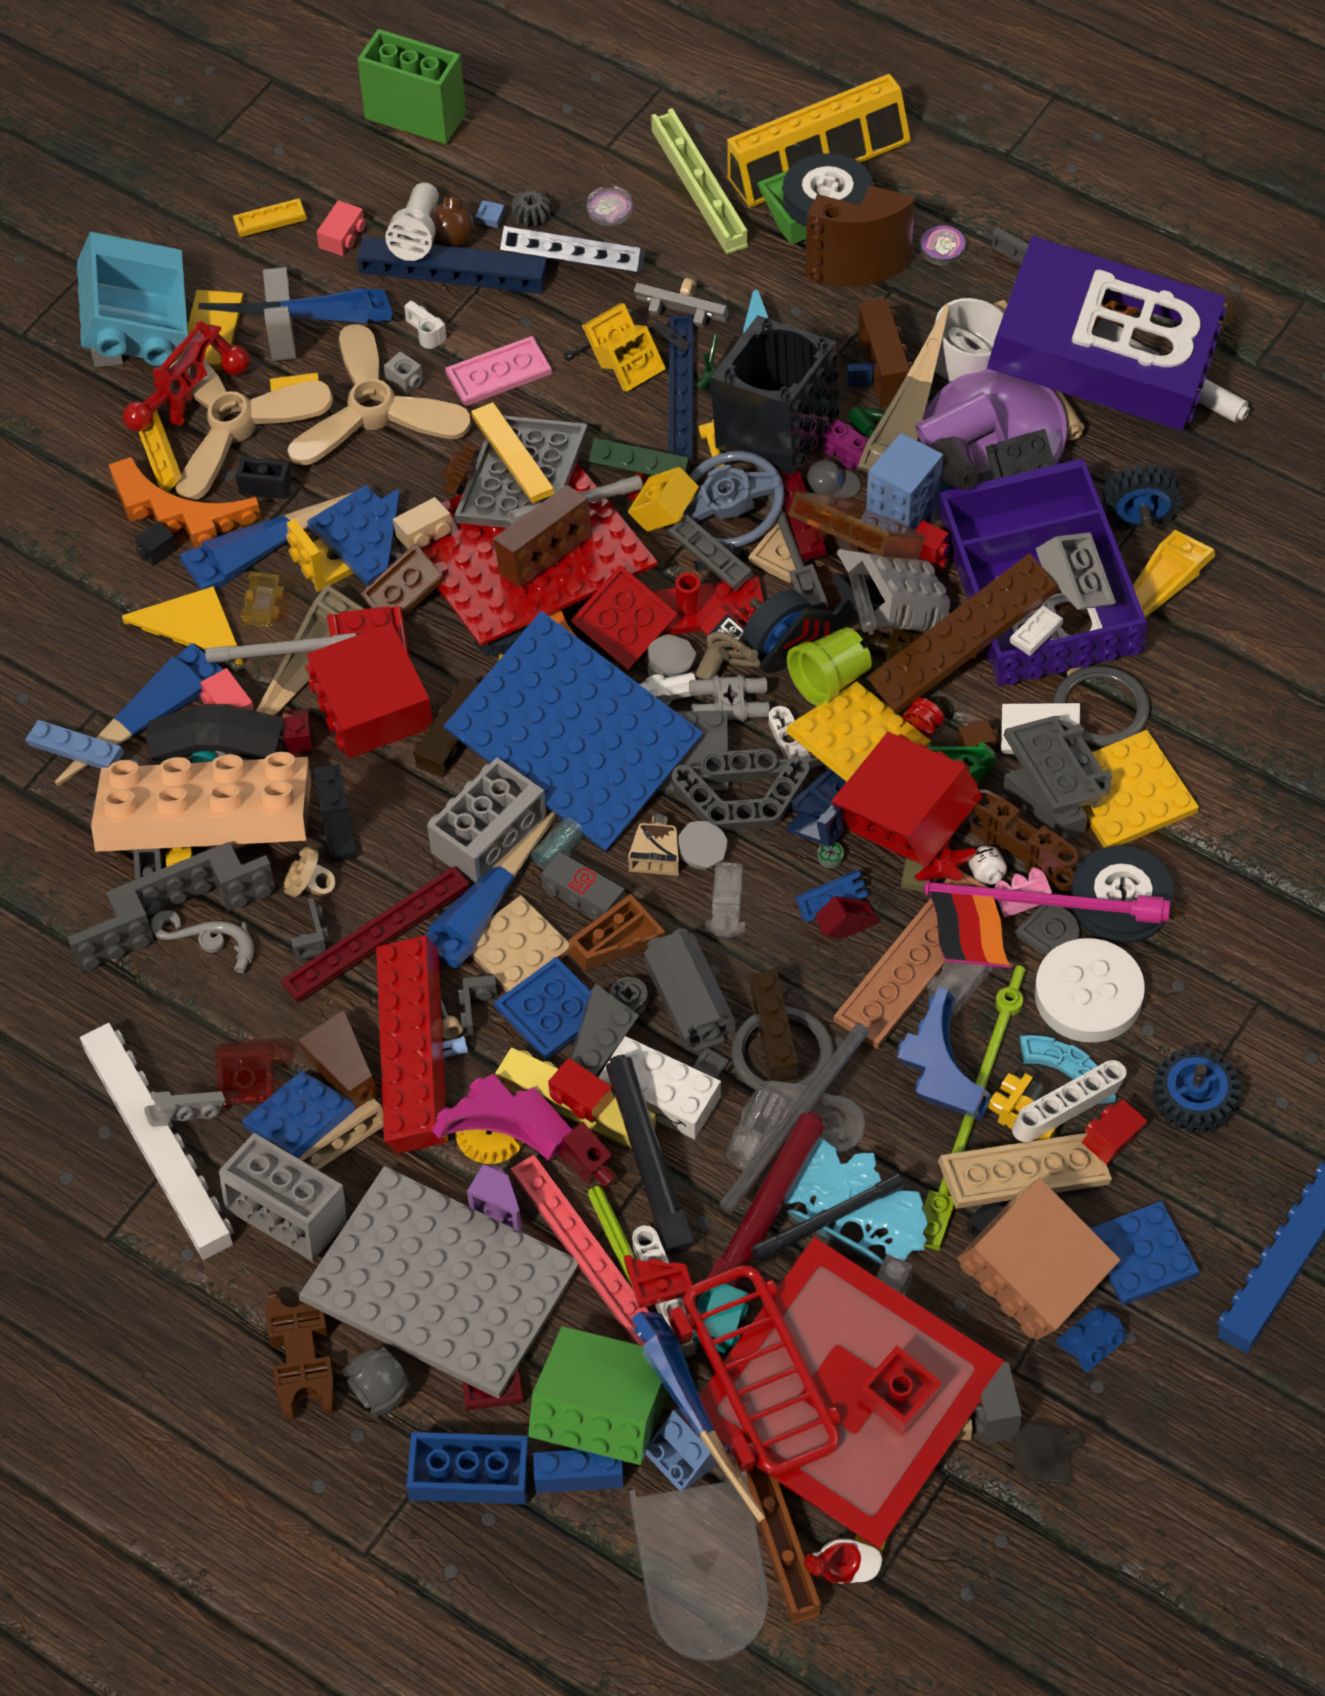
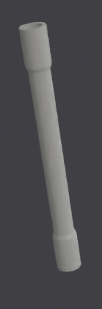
[508,476,643,524]
[205,633,357,663]

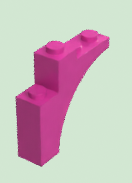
[432,1074,572,1161]

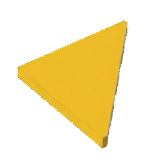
[122,587,243,665]

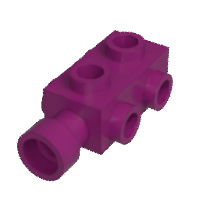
[821,419,869,471]

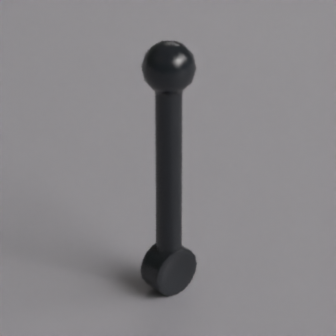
[564,342,591,361]

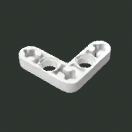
[769,706,824,772]

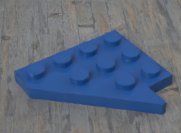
[307,485,400,586]

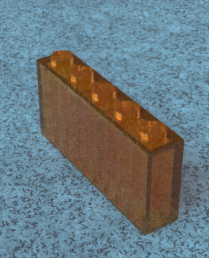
[788,492,926,559]

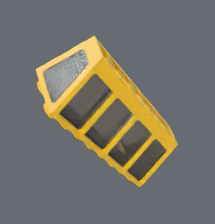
[727,74,910,208]

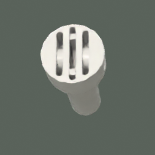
[386,183,439,261]

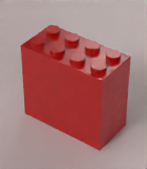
[305,623,433,759]
[831,731,983,867]

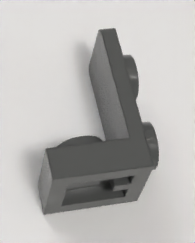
[291,897,330,961]
[458,975,497,1037]

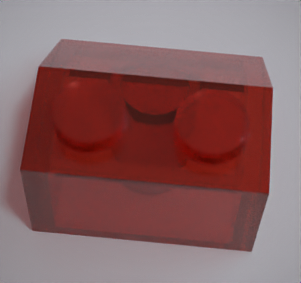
[215,1041,275,1105]

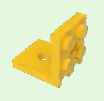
[286,519,354,592]

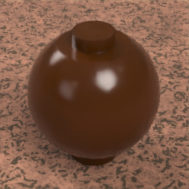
[430,197,474,247]

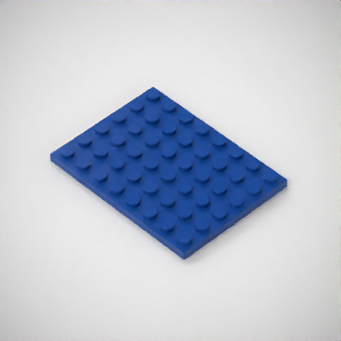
[444,611,703,852]

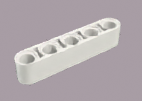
[1012,1060,1126,1142]
[632,1225,698,1357]

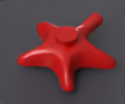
[914,838,976,881]

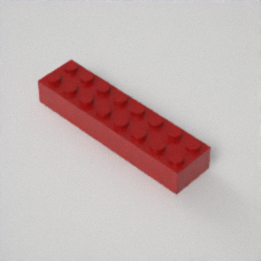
[376,935,448,1154]

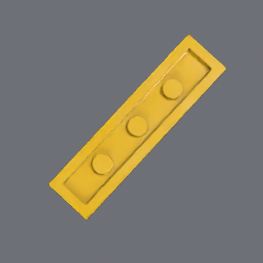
[139,410,182,493]

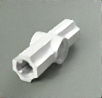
[639,673,696,705]

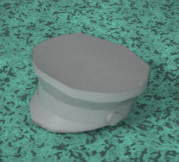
[647,634,696,678]
[678,821,728,870]

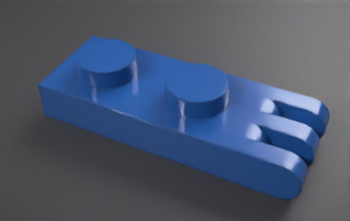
[795,870,869,922]

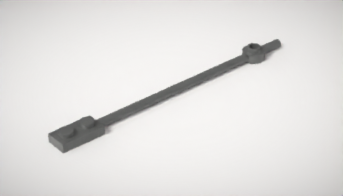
[756,465,828,610]

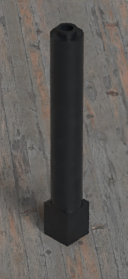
[606,1054,694,1255]

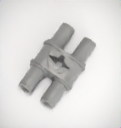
[689,675,769,722]

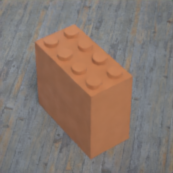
[956,1178,1120,1340]

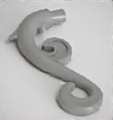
[150,910,254,973]

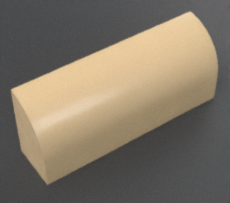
[298,1095,383,1170]

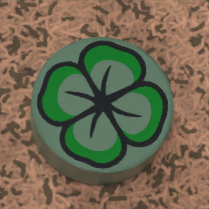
[818,842,844,868]

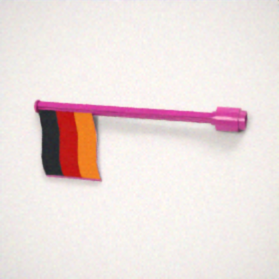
[924,880,1170,968]

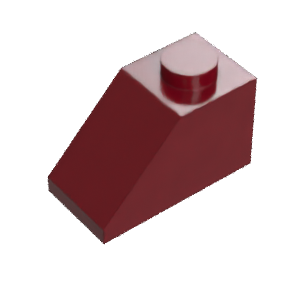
[282,708,313,755]
[814,896,879,939]

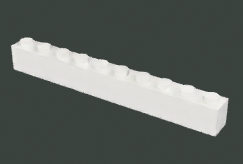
[80,1023,234,1260]

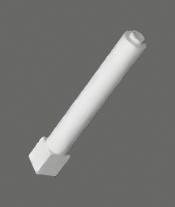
[1091,318,1250,423]

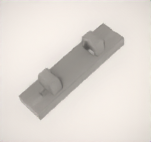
[634,283,729,328]

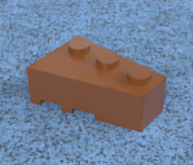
[568,894,665,971]

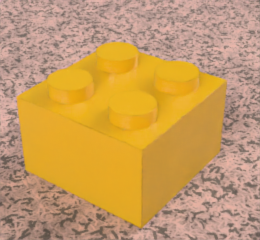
[628,467,699,532]

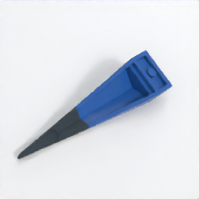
[198,288,392,323]

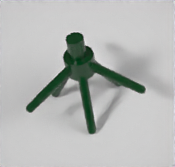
[696,333,718,390]

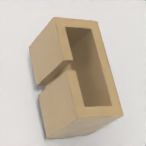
[393,497,454,549]

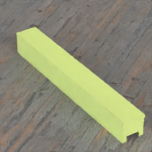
[651,108,748,254]

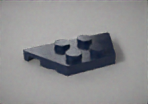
[790,768,846,824]

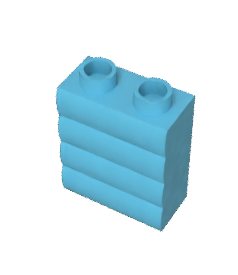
[77,232,188,366]

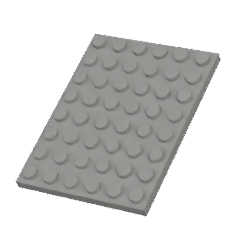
[299,1166,579,1399]

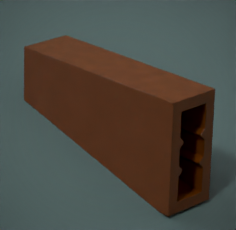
[298,1011,378,1109]

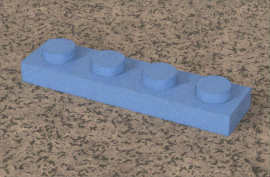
[25,720,124,769]

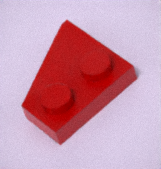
[624,1255,692,1309]

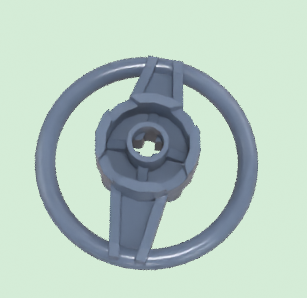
[683,451,784,547]

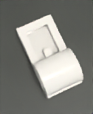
[404,301,447,349]

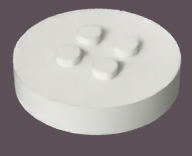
[1035,938,1145,1042]

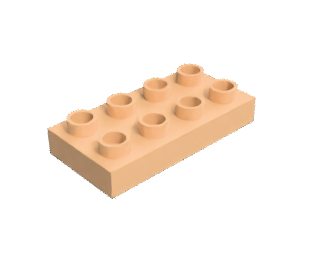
[91,752,311,852]

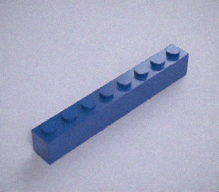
[1217,1161,1325,1354]

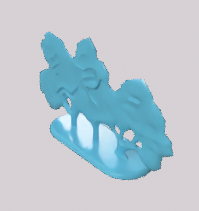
[784,1138,928,1267]

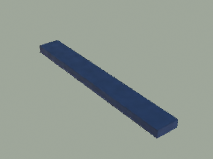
[669,316,693,470]

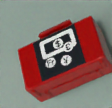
[700,605,749,658]

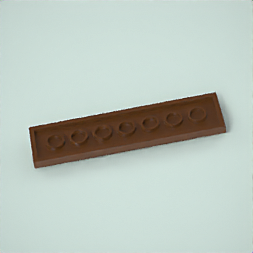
[867,553,1060,715]

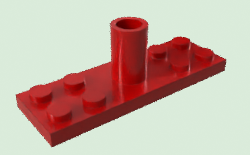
[652,572,764,637]

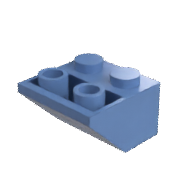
[645,1408,728,1492]

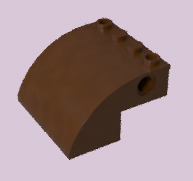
[805,185,915,287]

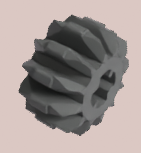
[512,188,551,228]

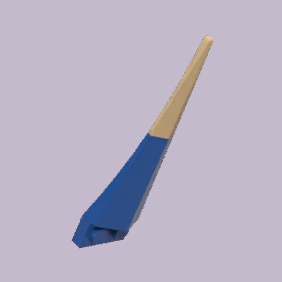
[180,493,351,590]
[55,643,224,786]
[426,812,556,968]
[631,1311,765,1522]

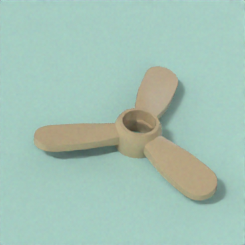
[288,324,471,465]
[170,353,333,501]

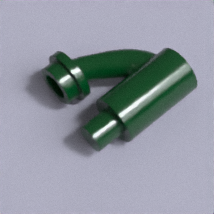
[848,406,885,438]

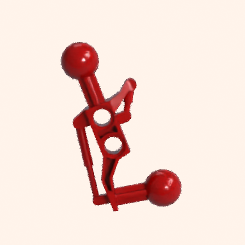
[122,321,250,432]

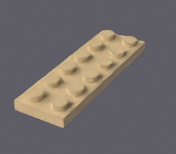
[938,1133,1112,1209]

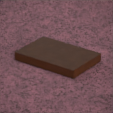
[360,544,446,617]

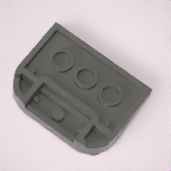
[1003,716,1112,815]

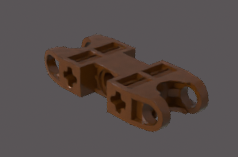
[969,790,1078,891]
[266,1291,336,1421]

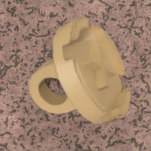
[284,847,335,897]

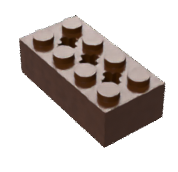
[857,299,912,407]
[493,485,593,588]

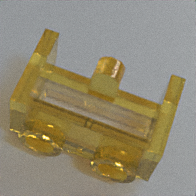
[241,571,284,628]

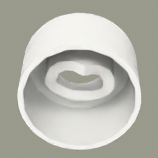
[934,298,1004,382]

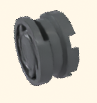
[610,977,648,1017]

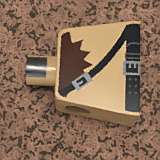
[628,814,679,876]

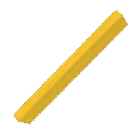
[471,403,554,503]

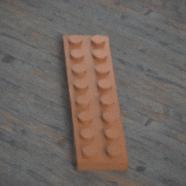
[833,869,997,1049]

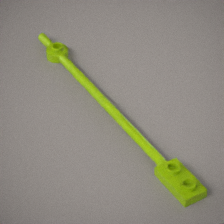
[923,965,1026,1251]

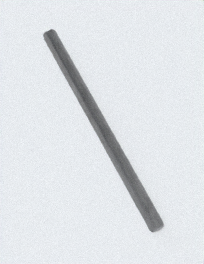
[836,518,878,635]
[719,1023,869,1214]

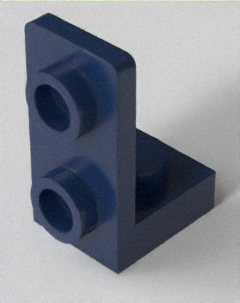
[787,805,844,847]

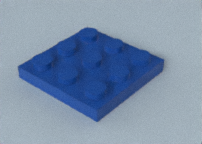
[494,957,590,1061]
[242,1071,356,1158]
[1090,1201,1199,1306]

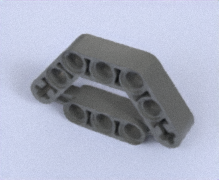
[671,749,809,832]

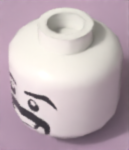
[968,846,1007,885]

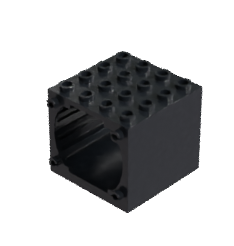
[710,315,840,475]

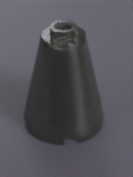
[929,436,978,490]

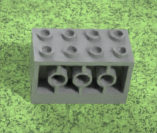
[427,757,547,884]
[219,1133,347,1262]

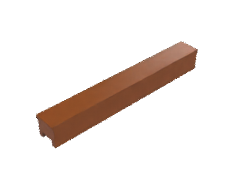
[739,1466,821,1625]

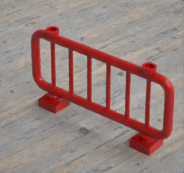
[668,1265,841,1475]

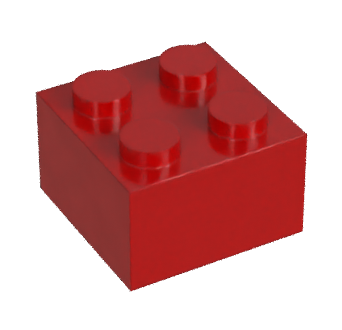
[857,1345,942,1435]

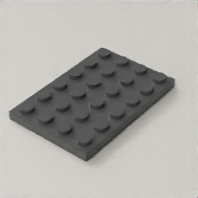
[454,415,589,528]

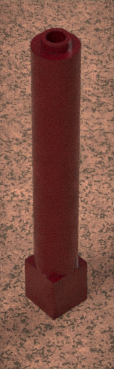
[707,1111,826,1289]

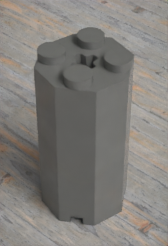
[644,928,735,1052]

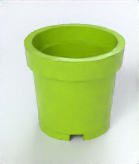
[787,627,872,706]

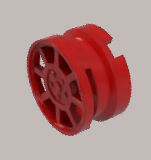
[903,698,944,738]

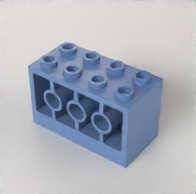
[865,433,943,555]

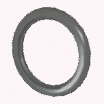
[1053,666,1150,747]
[731,1007,834,1098]

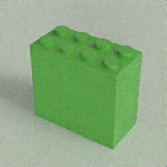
[357,29,466,144]
[528,1326,668,1465]

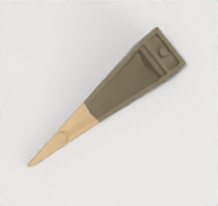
[858,304,949,472]
[256,585,364,715]

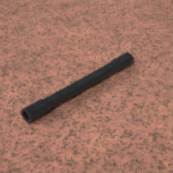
[751,1173,905,1261]

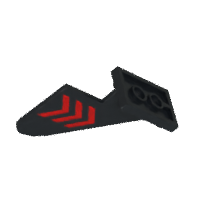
[760,573,885,673]

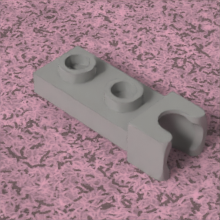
[144,1091,225,1127]

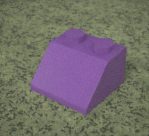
[467,1164,522,1232]

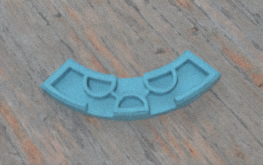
[1019,1035,1116,1104]

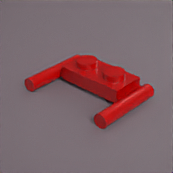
[327,606,409,655]

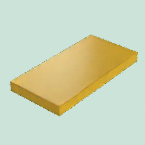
[182,290,244,370]

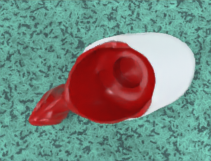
[804,1538,882,1584]

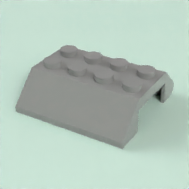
[837,549,950,631]

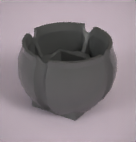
[342,1347,411,1418]

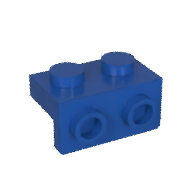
[1056,1306,1127,1373]

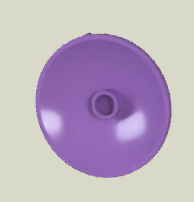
[915,369,1067,487]

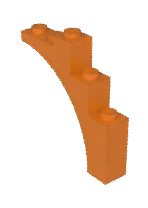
[109,457,261,548]

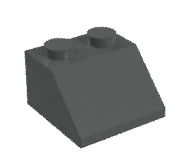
[974,1362,1022,1444]

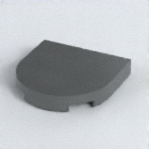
[1015,905,1080,956]

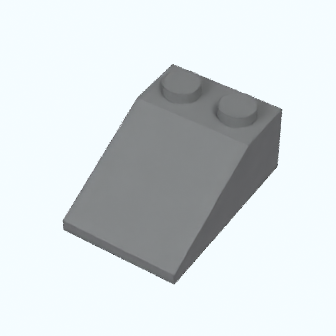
[1036,533,1116,610]

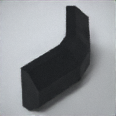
[145,704,282,761]

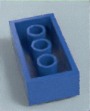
[406,1432,530,1504]

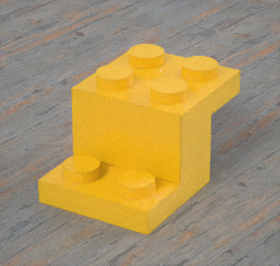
[582,303,666,391]

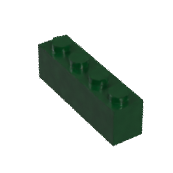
[589,438,692,477]

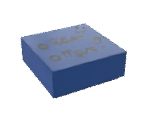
[847,363,872,387]

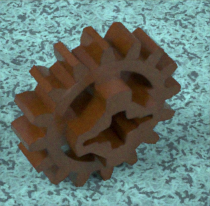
[442,442,477,495]

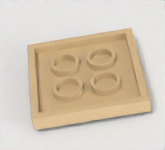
[470,895,569,992]

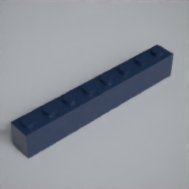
[357,237,547,294]

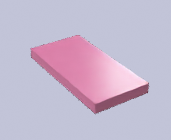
[445,336,552,407]

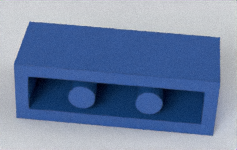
[533,1450,624,1493]

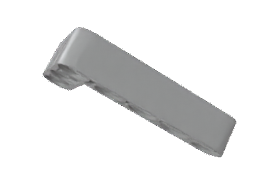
[263,267,296,362]

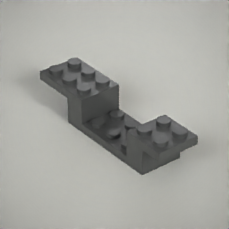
[67,842,276,972]

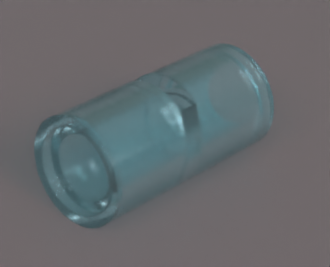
[531,817,584,870]

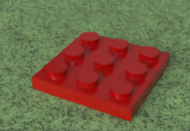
[570,565,677,671]

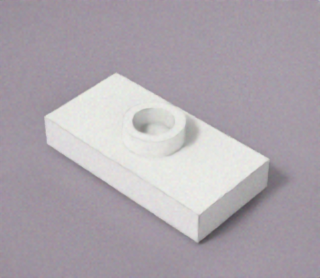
[1010,605,1063,656]

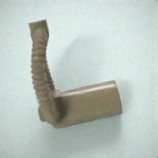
[694,632,761,680]

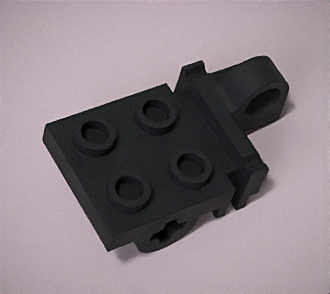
[968,429,1055,485]

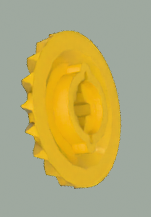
[455,1130,524,1164]

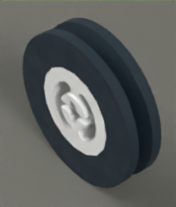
[783,153,872,227]
[1070,846,1174,944]

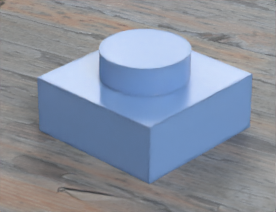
[475,200,505,228]

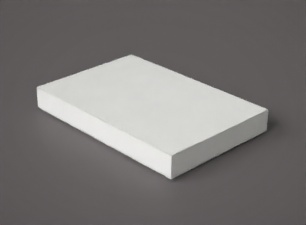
[1001,703,1080,754]

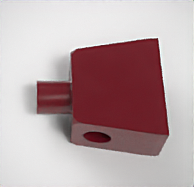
[559,1122,618,1188]

